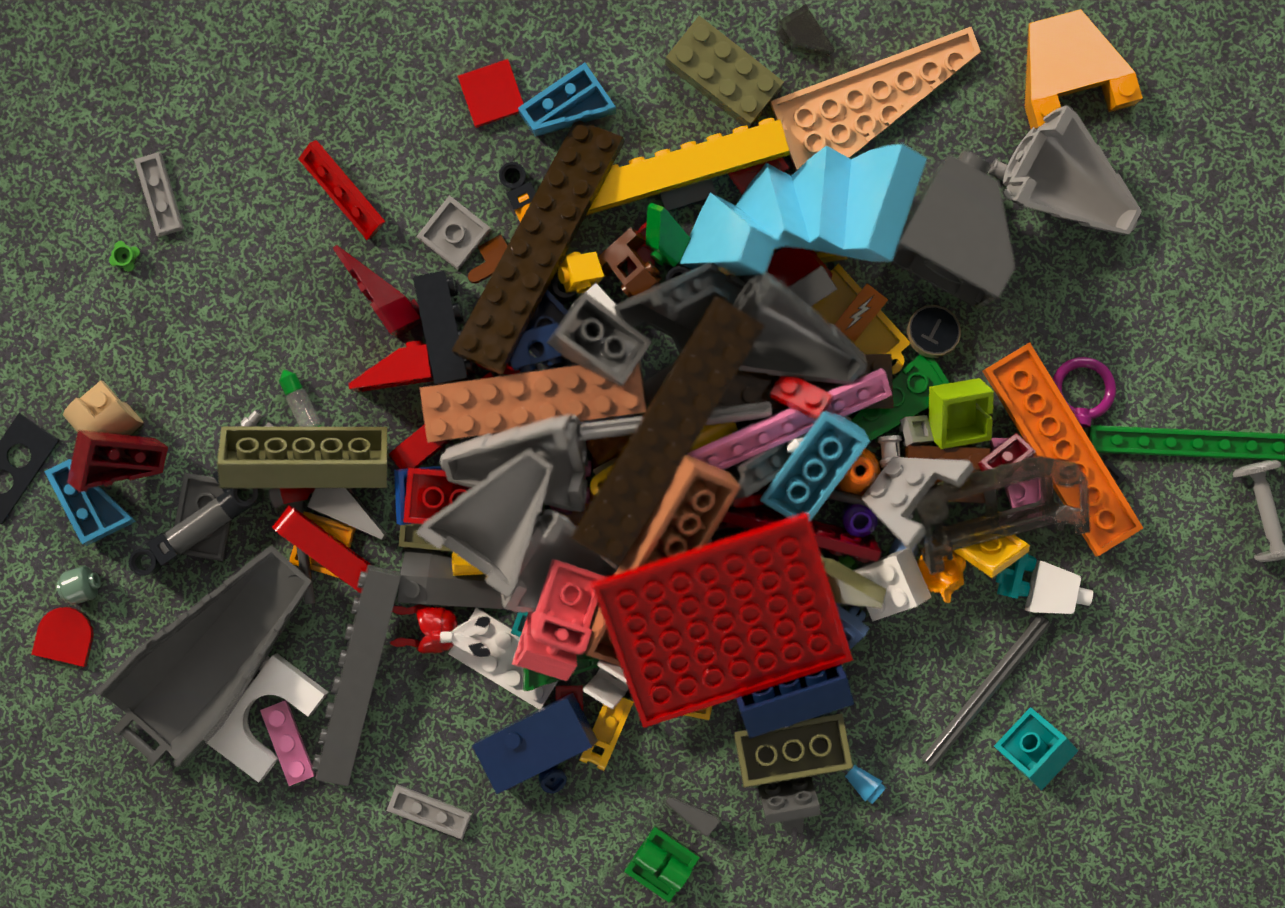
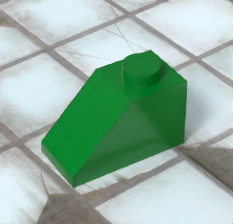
[645,203,691,267]

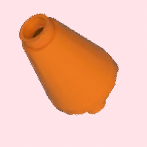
[835,448,881,496]

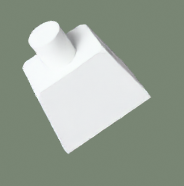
[1025,560,1093,614]

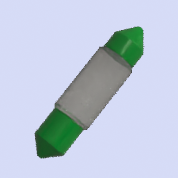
[279,370,321,427]

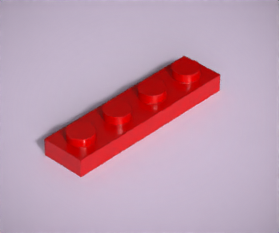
[298,140,386,240]

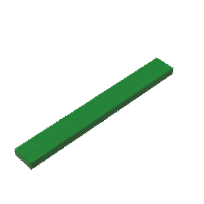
[1088,425,1285,461]

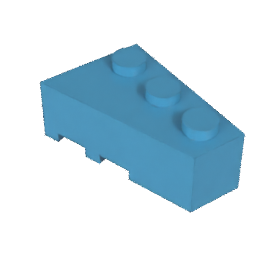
[518,63,616,137]

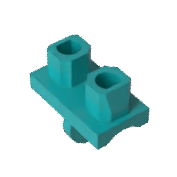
[995,552,1037,599]

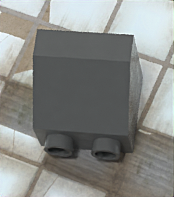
[892,151,1015,310]

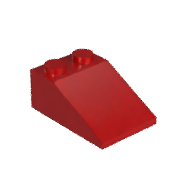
[348,341,434,392]
[403,468,472,524]

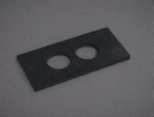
[0,413,60,524]

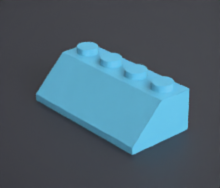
[760,411,870,521]

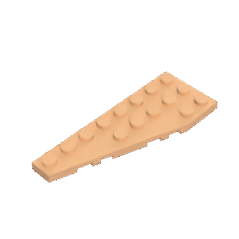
[770,27,981,171]

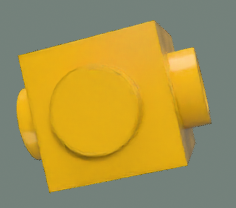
[558,252,604,293]

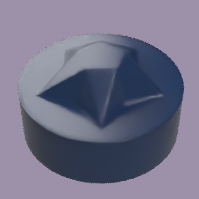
[538,765,567,793]

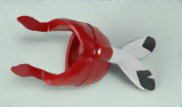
[390,604,491,657]

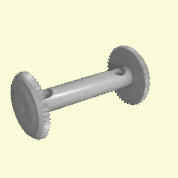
[1233,460,1285,562]

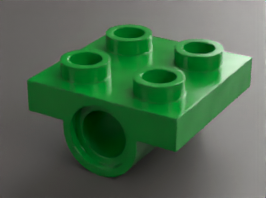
[624,826,700,903]

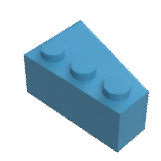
[44,459,136,546]

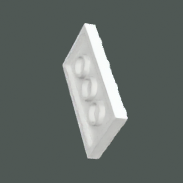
[448,608,558,709]

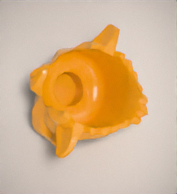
[917,537,966,603]

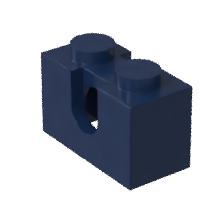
[510,322,565,373]

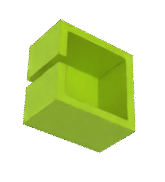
[929,378,994,449]

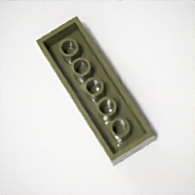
[217,427,388,488]

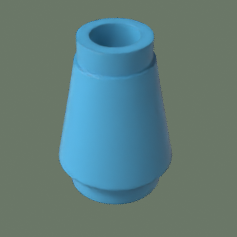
[845,765,886,804]

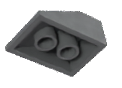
[547,292,652,386]

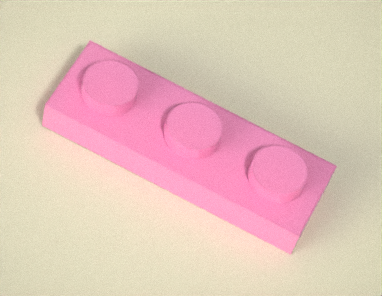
[260,700,316,786]

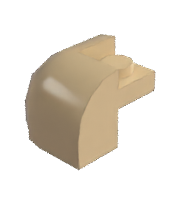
[63,380,144,435]

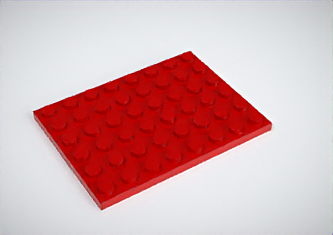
[591,512,853,728]

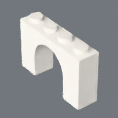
[207,653,329,783]

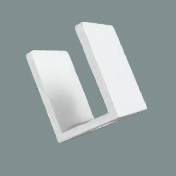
[583,660,629,709]

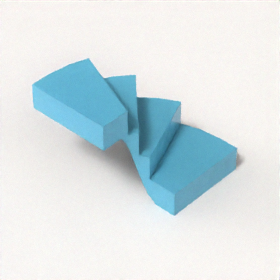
[680,144,927,276]

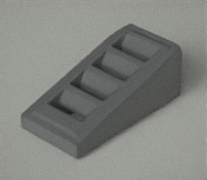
[665,794,721,837]

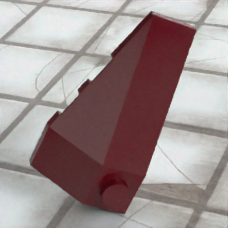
[333,245,422,339]

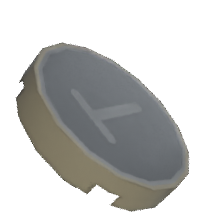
[906,305,961,358]

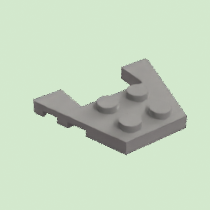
[861,457,974,551]

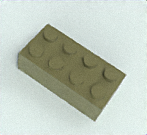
[665,16,784,128]
[734,714,853,788]

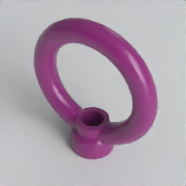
[1053,357,1116,428]

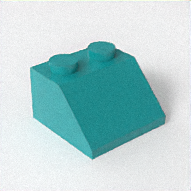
[994,707,1078,791]

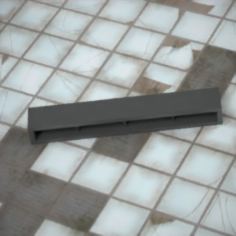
[312,565,401,786]

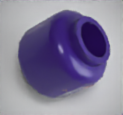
[841,504,878,537]

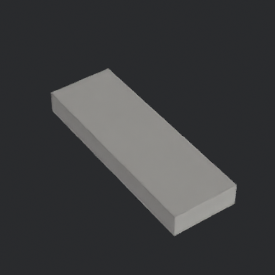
[134,152,184,237]
[386,784,472,840]

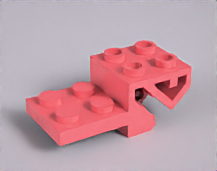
[512,559,605,681]

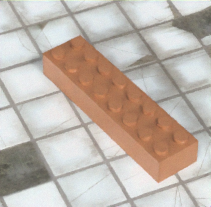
[420,360,647,442]
[585,455,740,667]

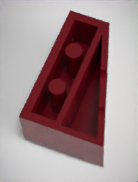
[67,430,168,492]

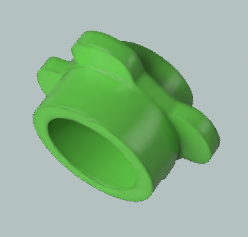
[109,241,140,272]

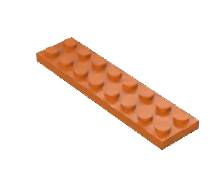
[982,342,1143,557]

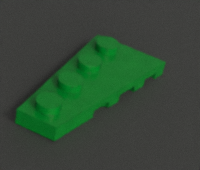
[851,354,949,444]

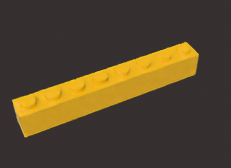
[587,118,790,215]

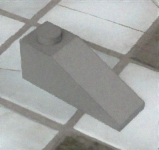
[307,488,388,540]

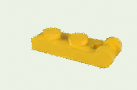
[579,697,634,771]

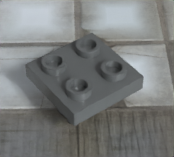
[758,776,821,835]

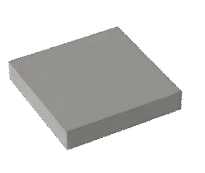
[416,195,492,271]

